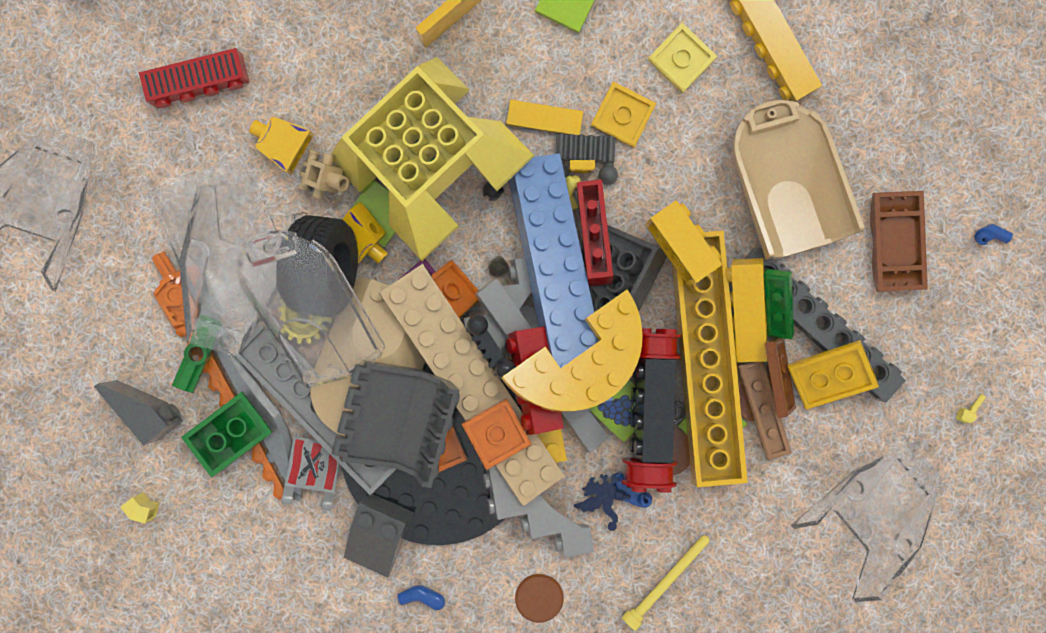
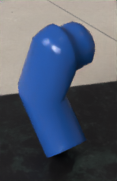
[975,224,1013,245]

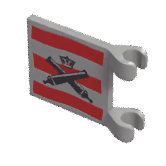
[282,436,340,511]

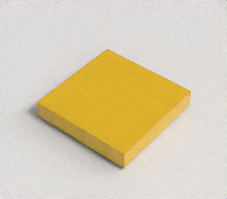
[590,81,657,148]

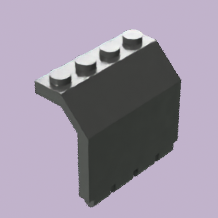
[331,360,460,488]

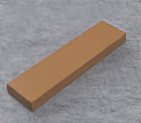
[737,362,792,461]

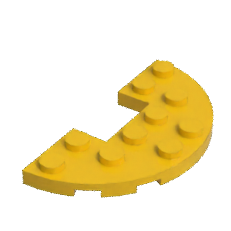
[502,290,642,412]

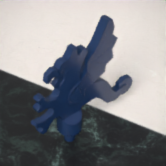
[574,474,631,531]

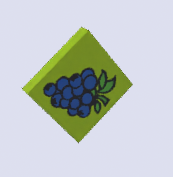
[589,380,636,442]

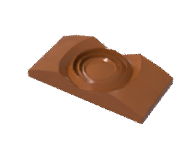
[870,191,928,292]

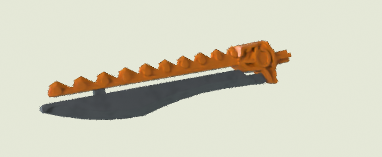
[151,251,303,501]

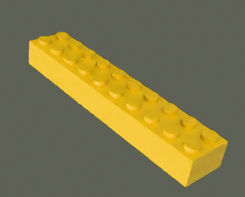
[672,230,748,487]

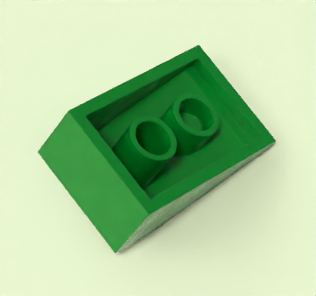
[181,392,273,478]

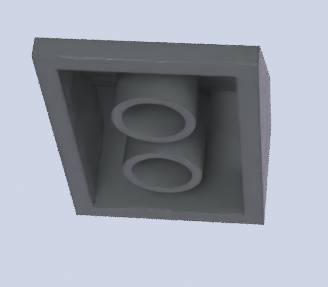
[94,380,183,446]
[344,494,414,578]

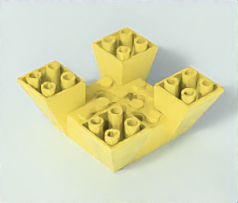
[331,57,534,261]

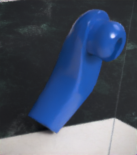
[611,471,652,508]
[397,585,445,610]

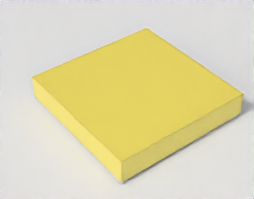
[647,23,718,94]

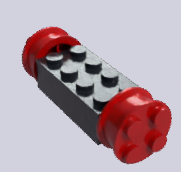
[621,328,682,493]

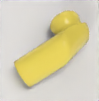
[565,175,581,211]

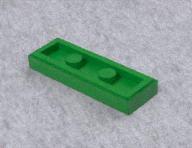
[764,269,794,340]

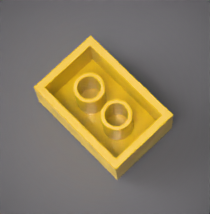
[644,200,722,286]

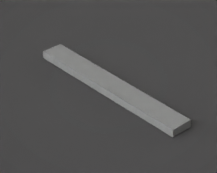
[475,278,608,453]

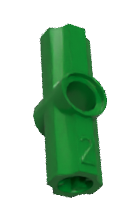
[172,315,223,393]

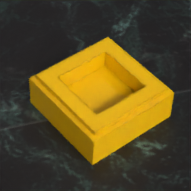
[569,160,595,173]

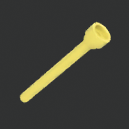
[621,535,710,631]

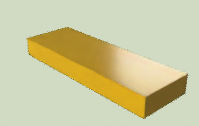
[506,99,583,135]

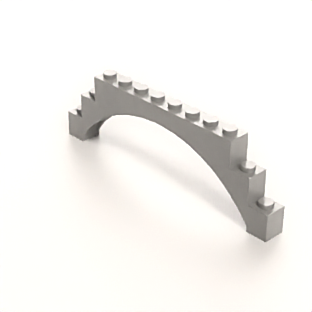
[461,258,594,558]

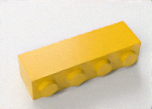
[727,258,767,362]

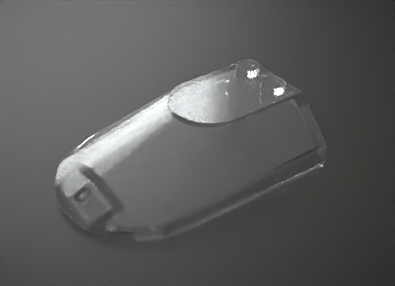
[237,230,385,388]

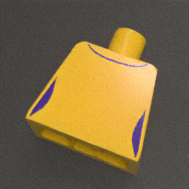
[249,117,314,175]
[342,202,388,264]

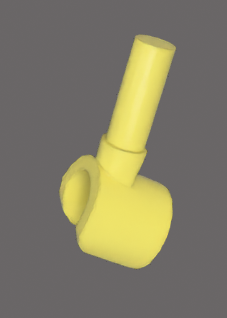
[956,394,986,423]

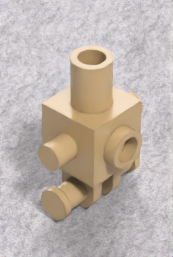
[298,149,349,199]

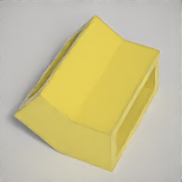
[120,492,160,524]

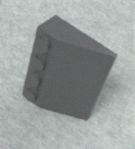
[581,225,667,312]

